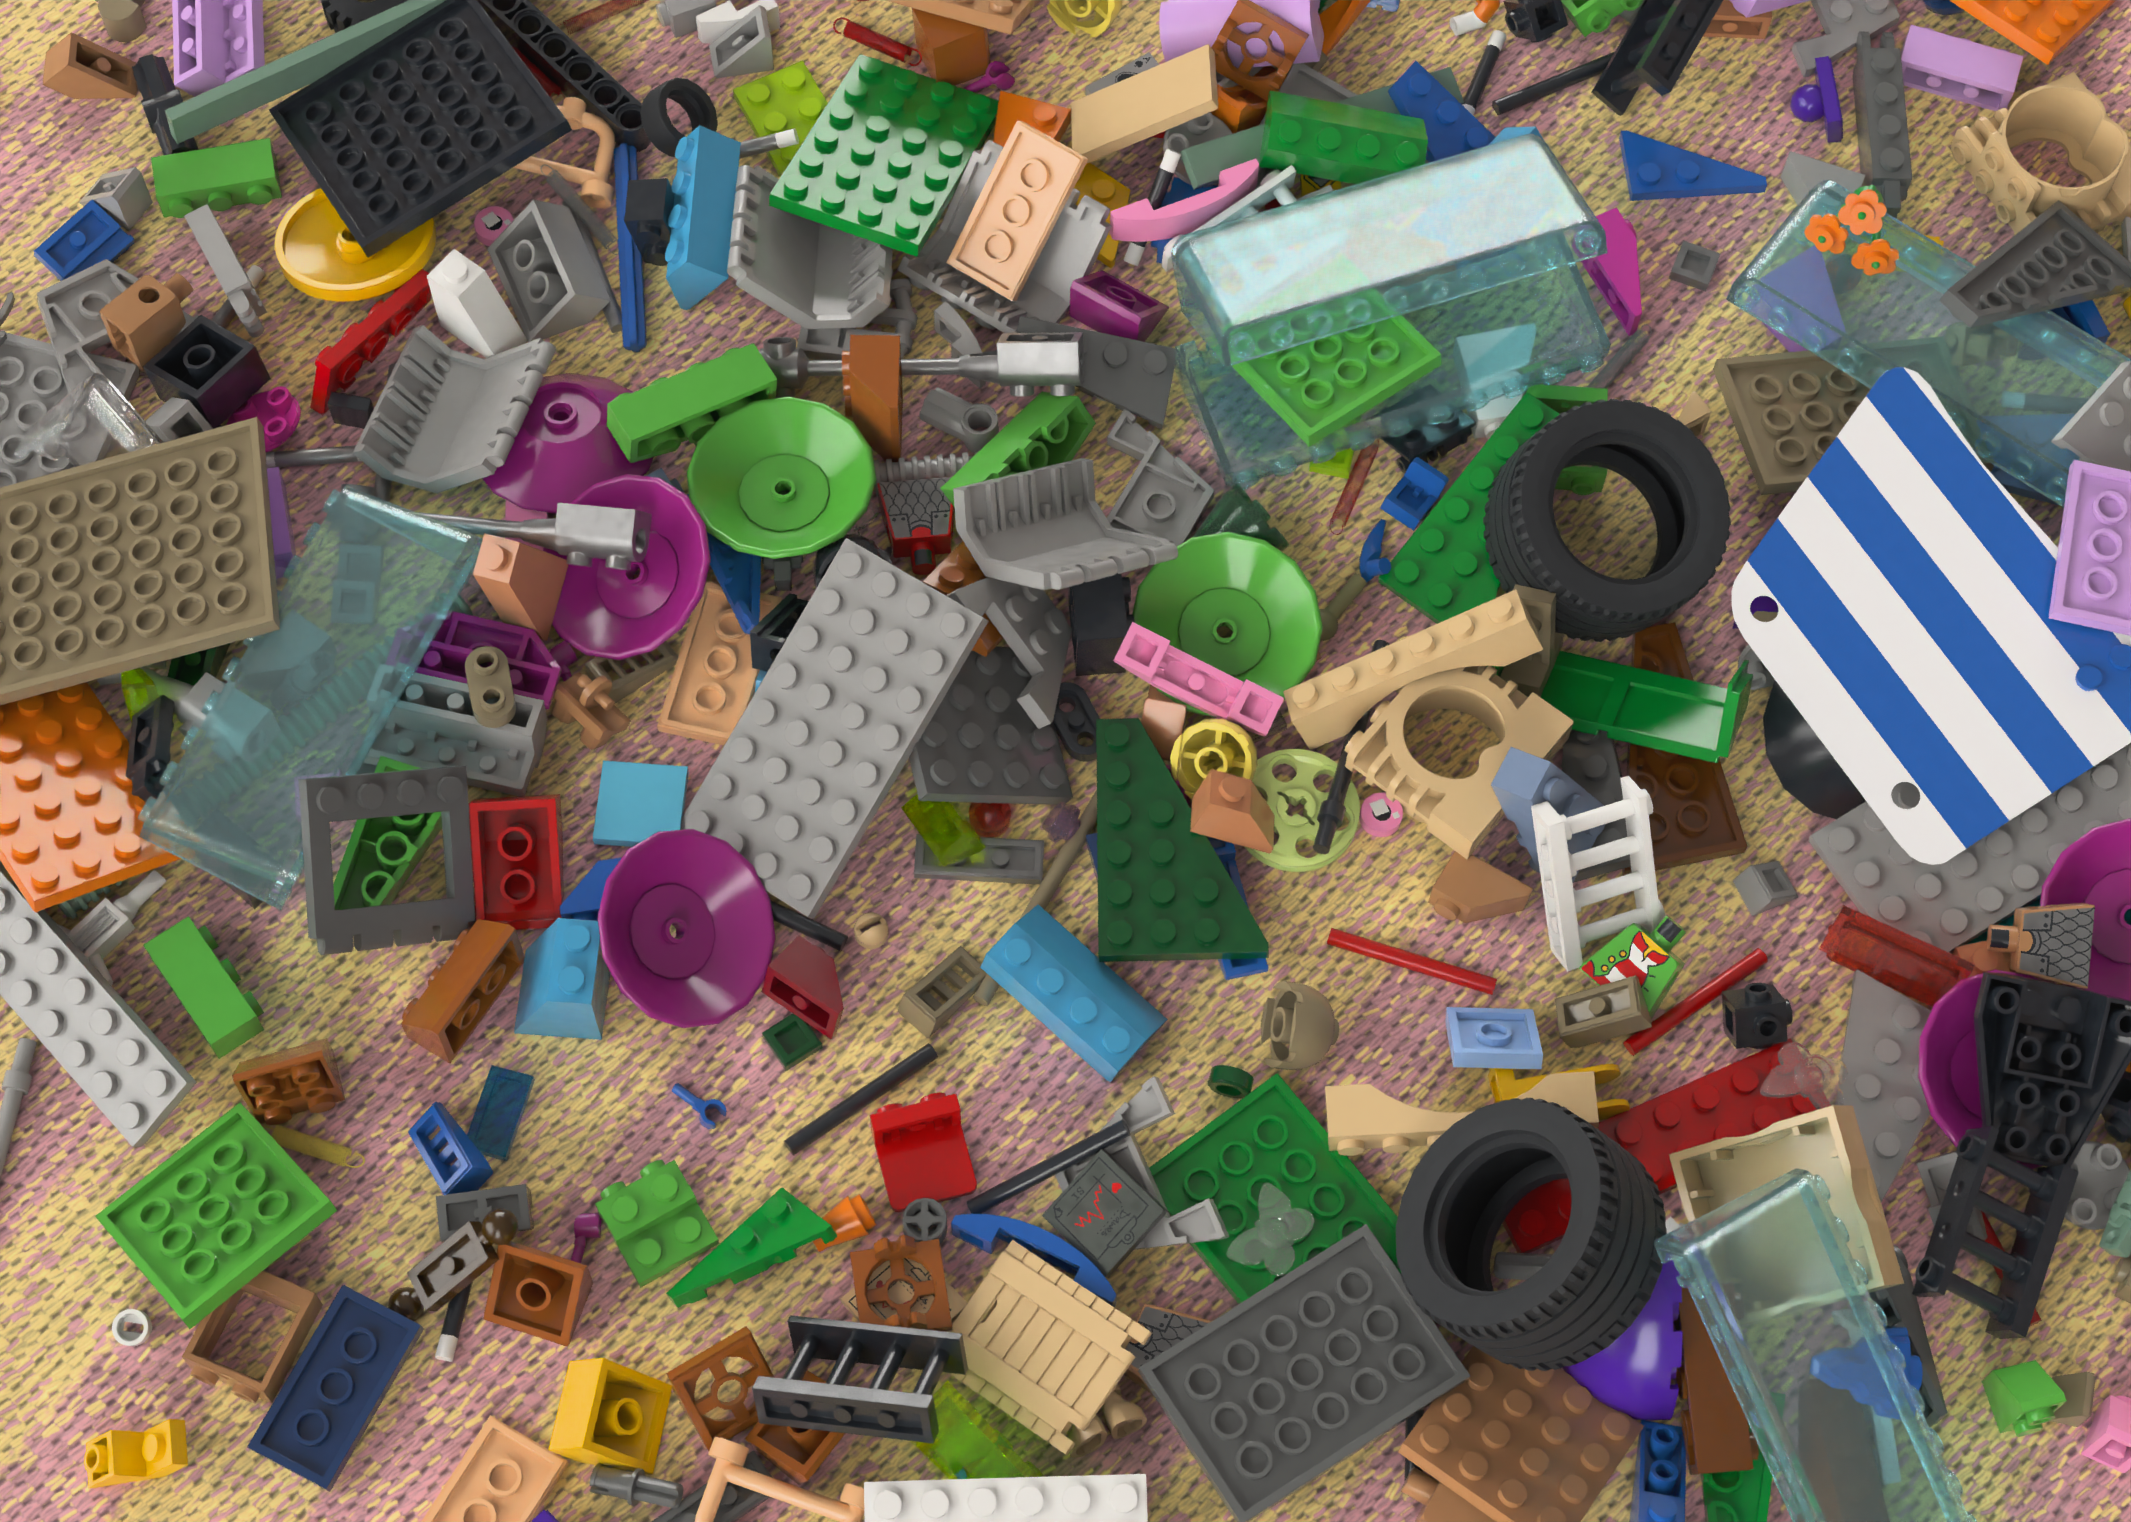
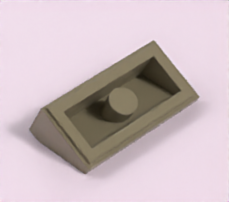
[1555,975,1652,1048]

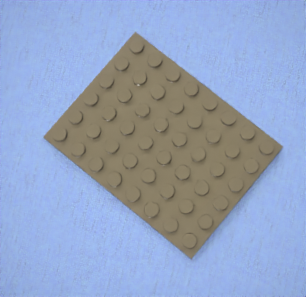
[0,417,280,705]

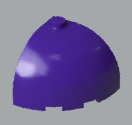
[1563,1243,1683,1420]

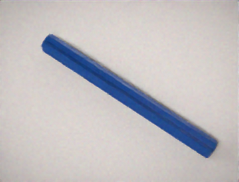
[614,143,647,352]

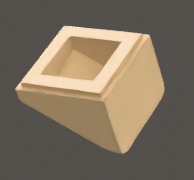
[1678,391,1711,437]

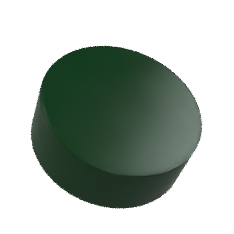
[1208,1065,1254,1098]

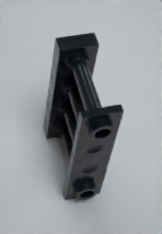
[1591,0,1723,116]
[1912,1126,2079,1339]
[752,1315,968,1443]

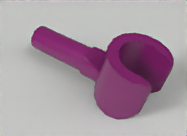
[963,61,1015,92]
[550,641,578,682]
[571,1213,602,1264]

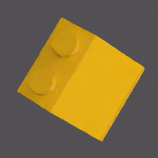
[548,1358,672,1475]

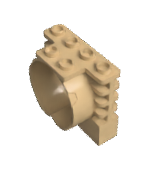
[1951,72,2131,234]
[1344,665,1574,859]

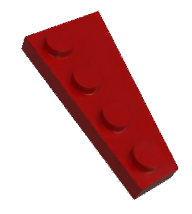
[310,269,431,416]

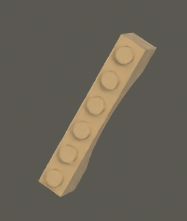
[1283,589,1543,750]
[1325,1071,1599,1156]

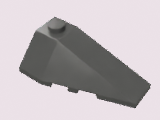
[1848,1245,1947,1427]

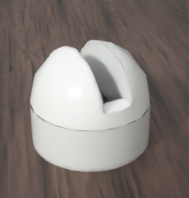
[112,1309,152,1346]

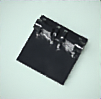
[1364,386,1476,473]

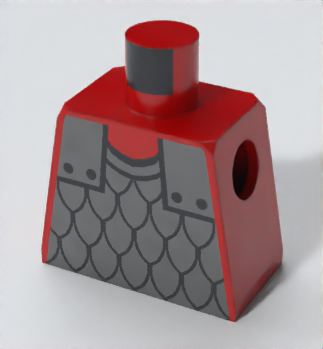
[877,477,955,575]

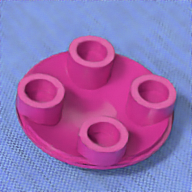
[226,386,301,453]

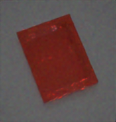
[1819,905,1975,1007]

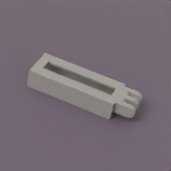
[184,204,267,337]

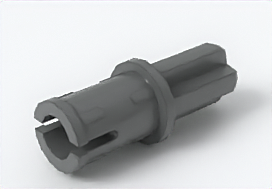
[590,1463,684,1509]

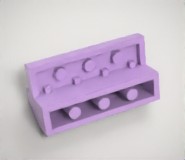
[172,0,265,97]
[1159,0,1324,68]

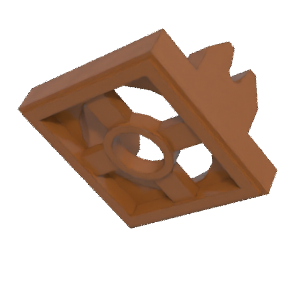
[1211,0,1309,101]
[850,1235,952,1331]
[666,1326,775,1451]

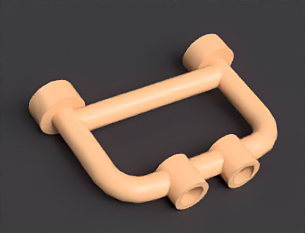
[513,97,615,209]
[695,1437,864,1522]

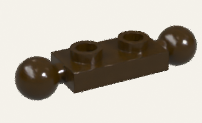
[388,1208,519,1321]

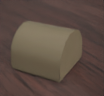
[98,0,147,42]

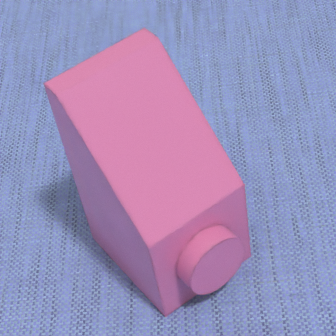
[2081,1395,2131,1473]

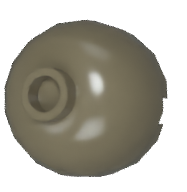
[1261,981,1339,1070]

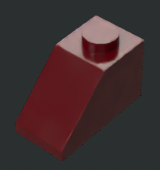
[761,935,844,1040]

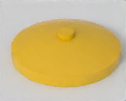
[274,188,437,302]

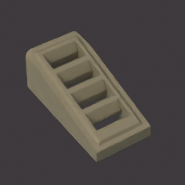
[585,641,678,703]
[898,946,987,1038]

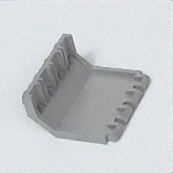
[898,140,1112,333]
[727,165,893,329]
[353,325,556,494]
[953,458,1178,590]

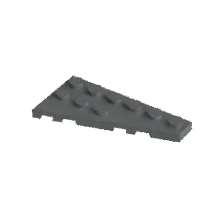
[1939,200,2131,328]

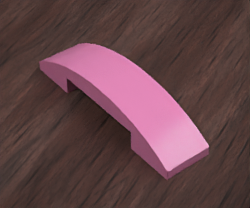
[1109,158,1259,242]
[1113,622,1284,737]

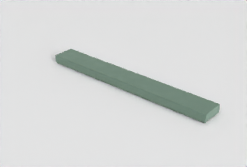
[165,0,445,144]
[1180,67,1464,190]

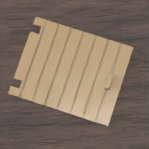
[946,1240,1152,1456]

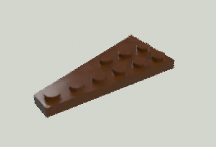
[1622,622,1748,876]

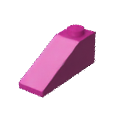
[1570,207,1642,336]

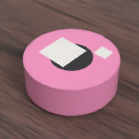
[474,206,513,246]
[1359,793,1403,837]

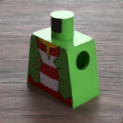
[1579,915,1686,1019]

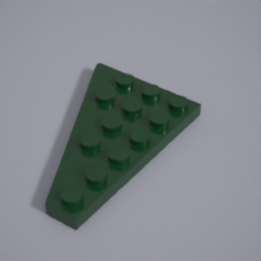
[1096,718,1269,962]

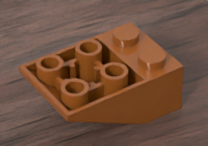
[232,1038,345,1125]

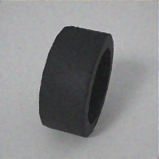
[640,78,718,157]

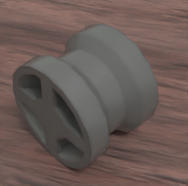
[902,1198,947,1244]

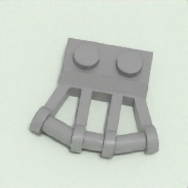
[797,279,918,360]

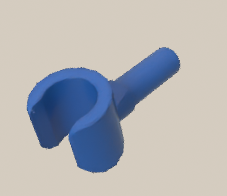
[672,1083,727,1129]

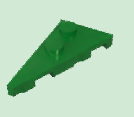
[666,1187,837,1308]

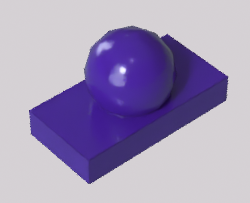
[1790,56,1843,143]

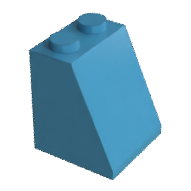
[514,918,610,1040]

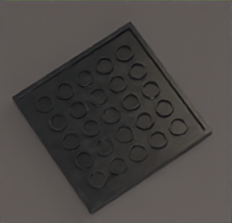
[269,0,572,258]

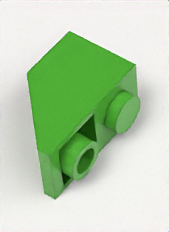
[1982,1360,2067,1437]

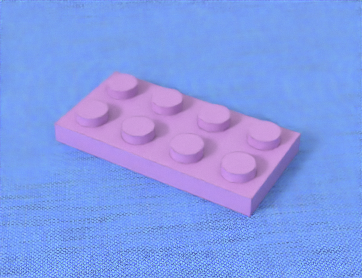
[2049,460,2131,636]

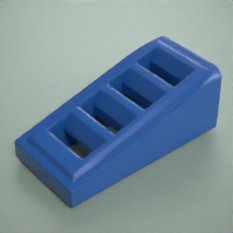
[408,1102,493,1195]

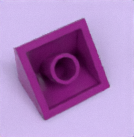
[1069,270,1169,342]

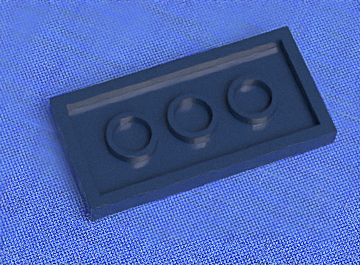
[247,1285,424,1492]

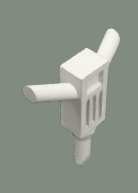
[56,870,166,986]

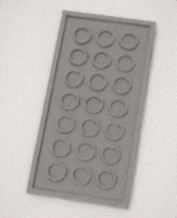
[681,538,989,919]
[1808,743,2131,979]

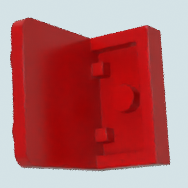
[870,1092,977,1212]

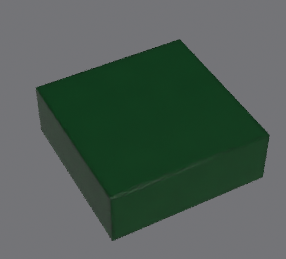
[762,1013,823,1071]

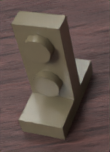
[1500,584,1564,697]

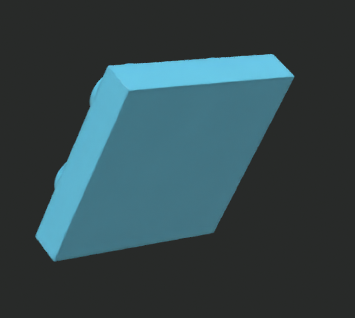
[593,760,689,847]

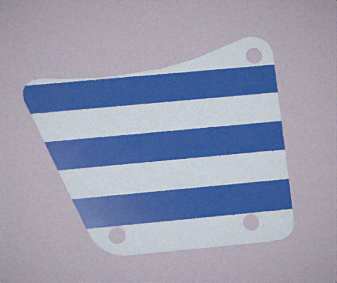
[1731,367,2131,865]

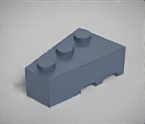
[1491,747,1605,883]

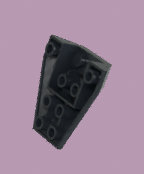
[1974,972,2131,1167]

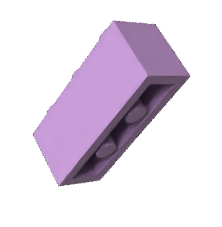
[1901,24,2024,111]

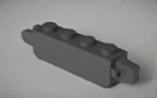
[1852,31,1912,221]

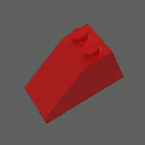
[468,794,564,930]

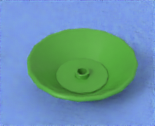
[687,396,877,559]
[1132,532,1323,718]

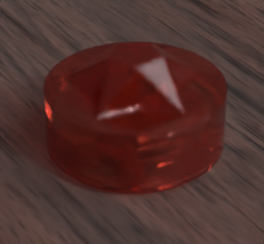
[969,802,1011,838]

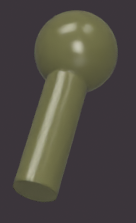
[1319,573,1367,641]

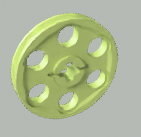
[1245,749,1360,872]

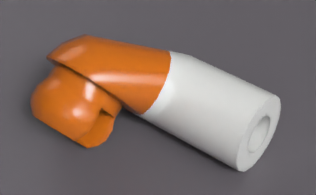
[1450,0,1500,36]

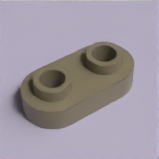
[465,646,516,728]

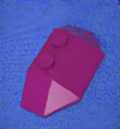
[385,611,562,709]

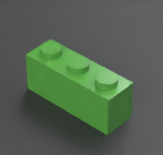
[151,138,282,218]
[143,916,264,1059]

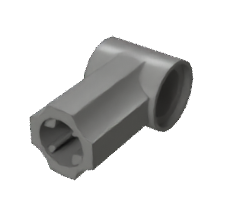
[920,387,999,453]

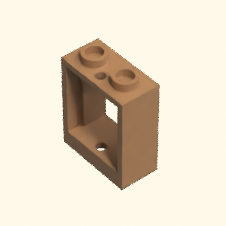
[182,1271,323,1404]

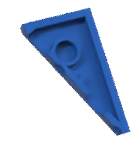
[1619,130,1767,201]
[686,494,761,634]

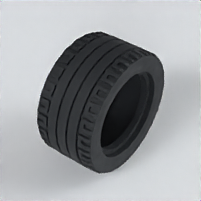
[1483,399,1731,642]
[1396,1098,1667,1371]

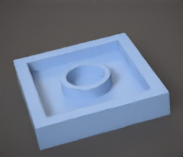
[1445,1007,1543,1070]

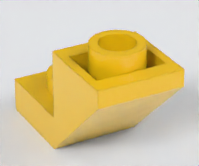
[84,1419,188,1488]

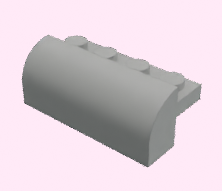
[358,665,547,796]

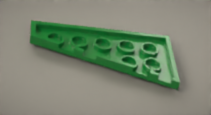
[1378,392,1559,624]

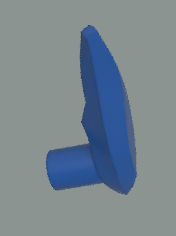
[1359,519,1391,582]

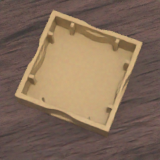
[1669,1105,1904,1328]

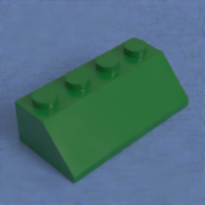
[1259,90,1428,195]

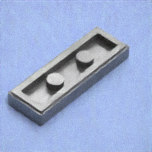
[914,834,1044,884]

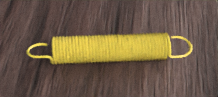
[263,1125,365,1168]

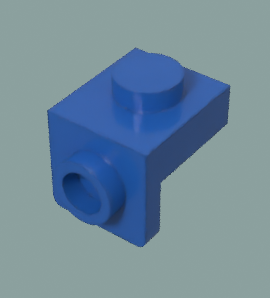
[1380,457,1449,531]

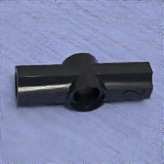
[132,54,199,155]

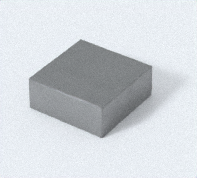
[1669,240,1721,292]

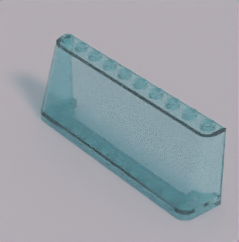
[1171,134,1608,367]
[1726,180,2131,508]
[1175,219,1611,490]
[138,486,483,910]
[1653,1168,1977,1522]

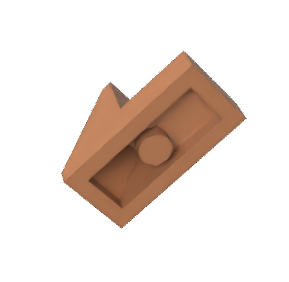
[1141,684,1188,761]

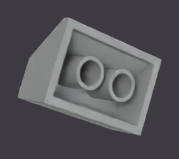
[487,199,611,342]

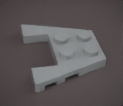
[1792,0,1900,77]
[37,259,199,401]
[1107,409,1214,547]
[946,577,1072,729]
[1055,1076,1229,1250]

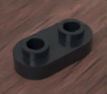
[1053,682,1100,762]

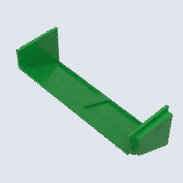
[1486,651,1753,763]

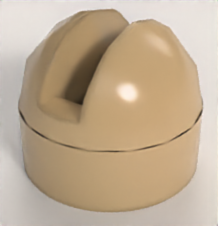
[854,912,889,949]

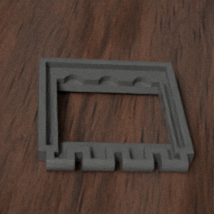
[298,766,476,955]

